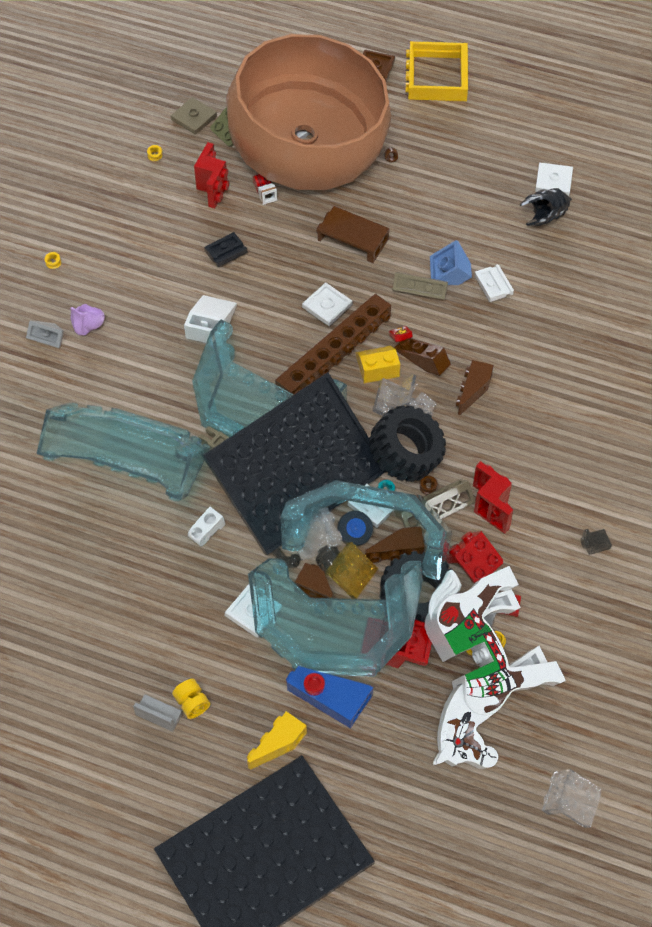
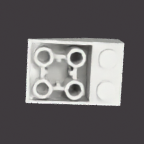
[184,295,237,346]

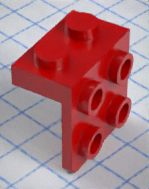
[444,531,503,584]

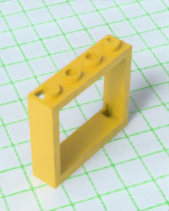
[405,41,468,101]

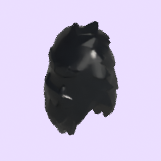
[520,188,572,227]

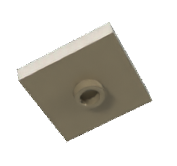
[170,97,217,135]

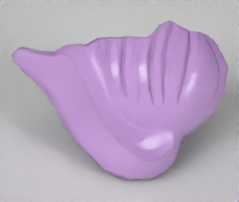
[70,304,105,335]

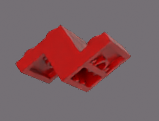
[194,142,229,209]
[473,461,514,534]
[359,614,432,668]

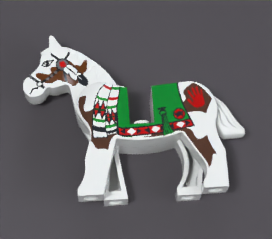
[425,566,566,769]

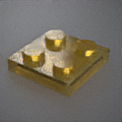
[326,542,378,599]

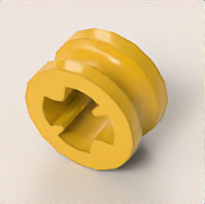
[147,145,162,161]
[44,252,61,269]

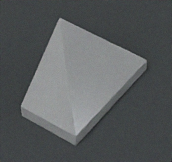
[26,320,64,348]

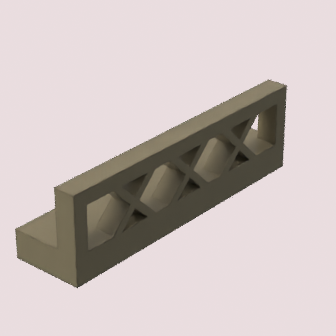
[394,479,476,528]

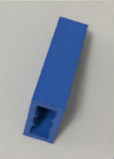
[286,666,373,729]

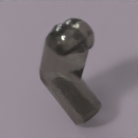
[272,548,301,568]

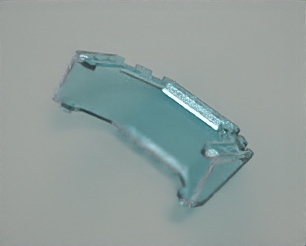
[192,319,347,437]
[36,402,210,501]
[281,480,453,580]
[248,558,423,677]

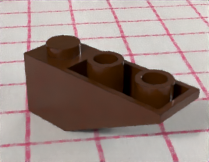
[394,338,451,376]
[456,360,494,415]
[364,526,425,563]

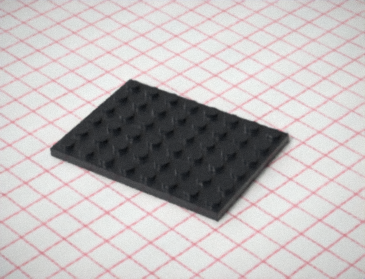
[202,372,386,555]
[154,755,375,927]

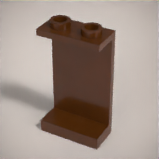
[316,206,389,263]

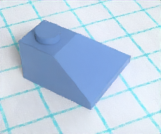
[430,240,472,285]

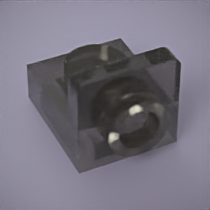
[580,529,612,555]

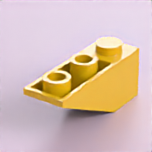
[247,711,307,770]

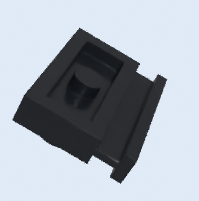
[204,232,248,267]

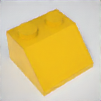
[355,346,400,383]

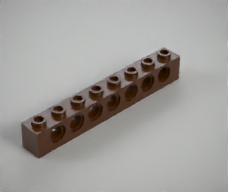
[275,293,391,399]

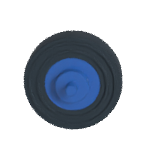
[337,511,373,546]

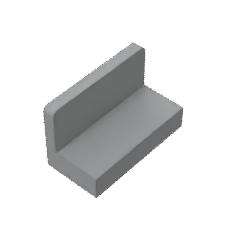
[133,695,183,732]

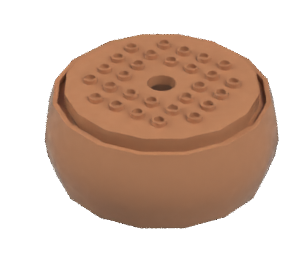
[226,34,391,190]

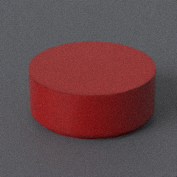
[304,673,325,696]

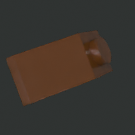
[295,563,333,606]

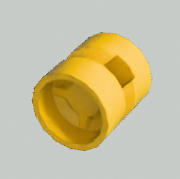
[172,679,211,719]

